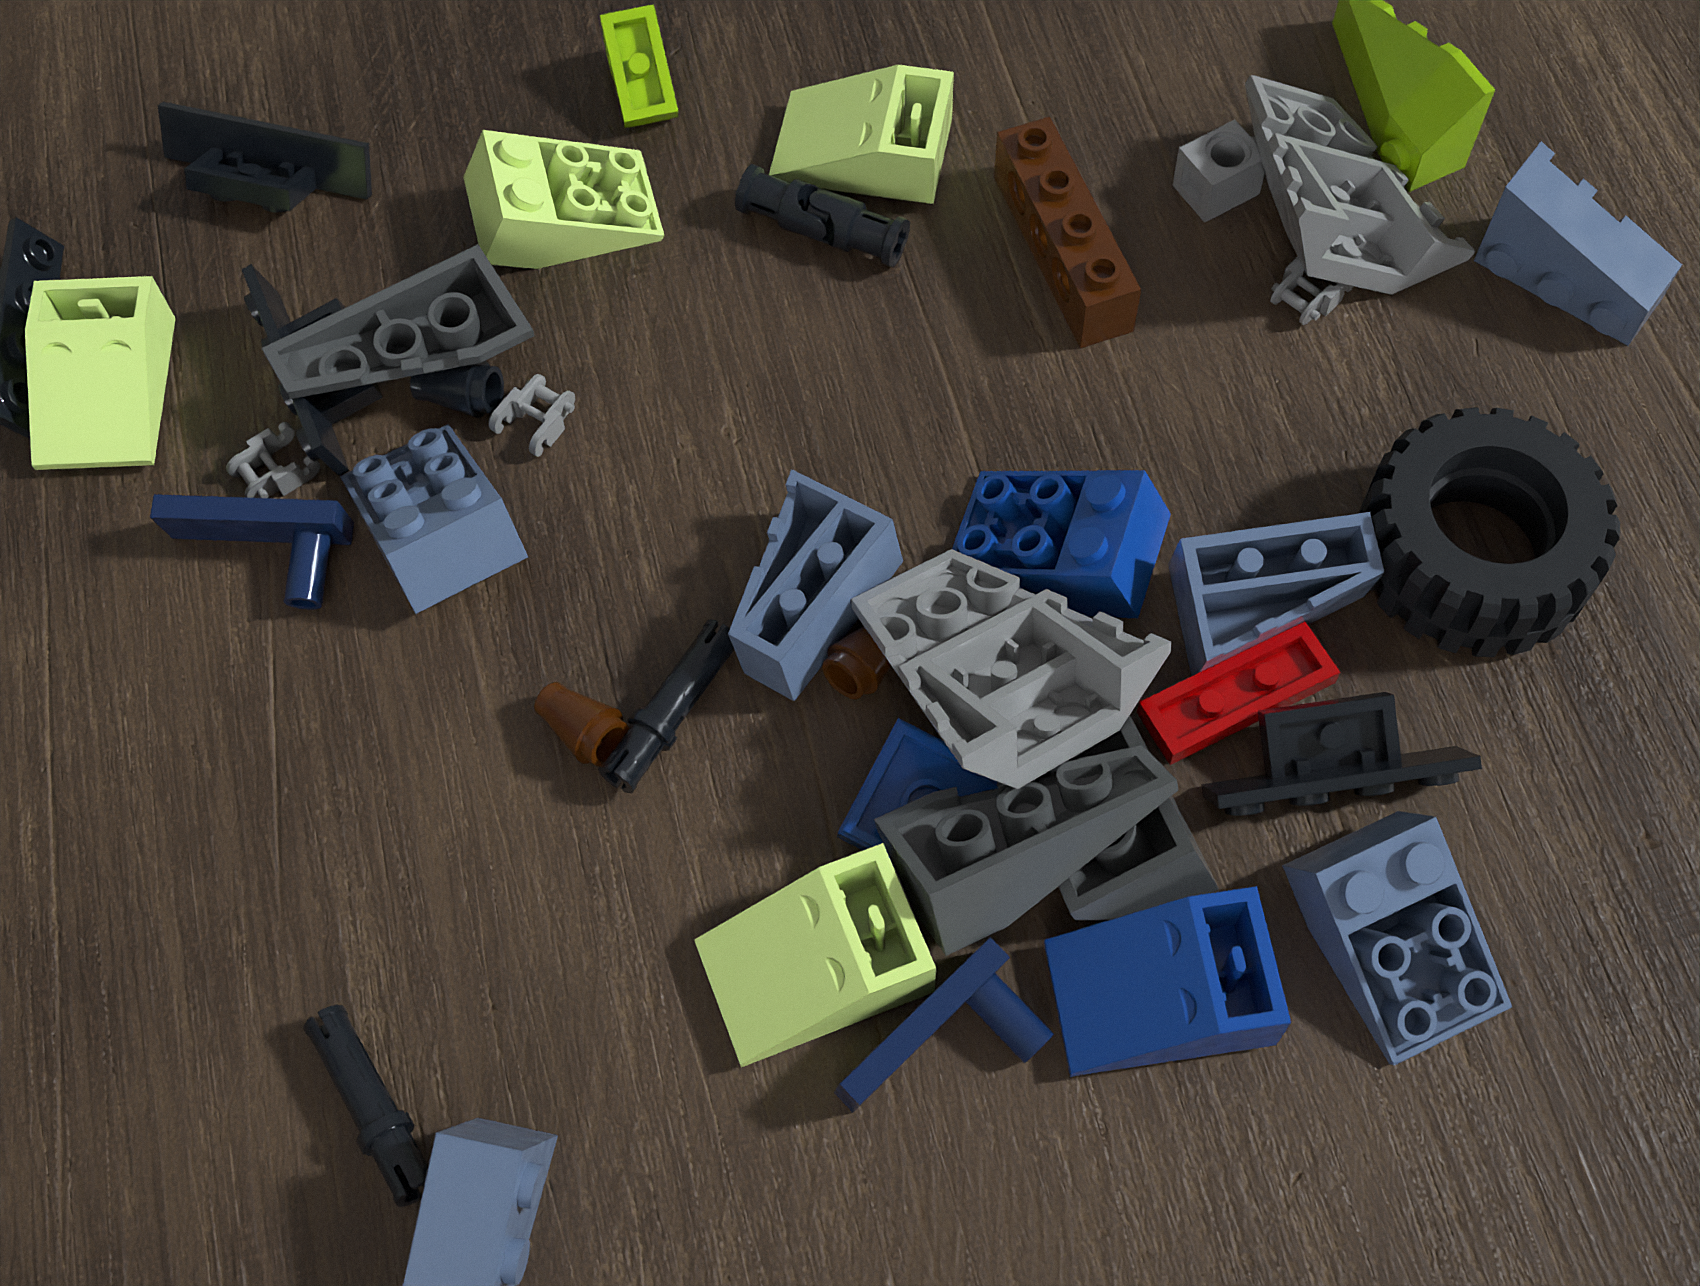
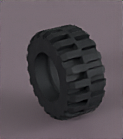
[1359,407,1620,657]

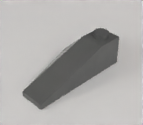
[262,244,535,399]
[1049,715,1219,920]
[874,745,1178,956]

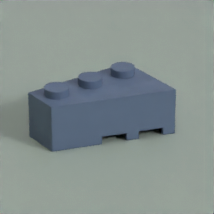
[1474,141,1682,346]
[728,469,903,701]
[1168,512,1384,676]
[403,1118,558,1286]

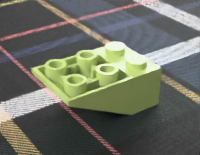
[769,65,954,204]
[464,130,664,269]
[25,276,176,470]
[694,843,936,1068]

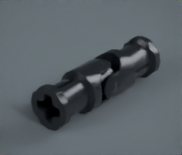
[735,164,910,268]

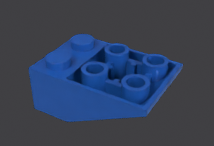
[952,470,1171,618]
[1044,886,1291,1077]

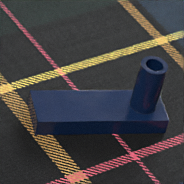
[150,494,354,610]
[834,937,1054,1113]

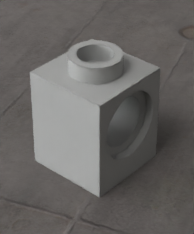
[1172,120,1265,223]

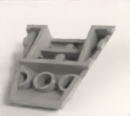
[1245,75,1476,295]
[851,549,1171,789]

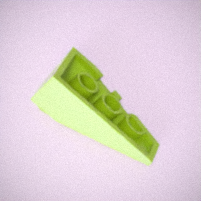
[1332,0,1495,192]

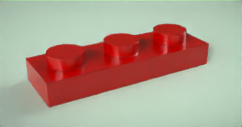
[1136,621,1340,765]

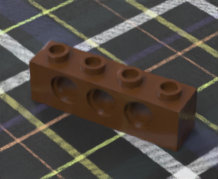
[994,116,1141,349]

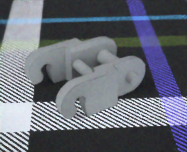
[1270,257,1353,325]
[489,374,575,457]
[226,422,320,498]

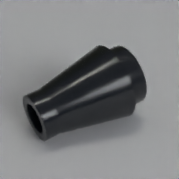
[410,360,504,418]

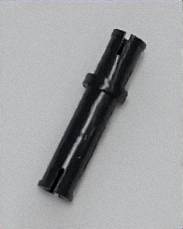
[598,619,735,794]
[303,1005,429,1207]

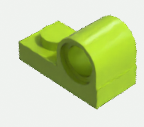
[600,4,678,128]

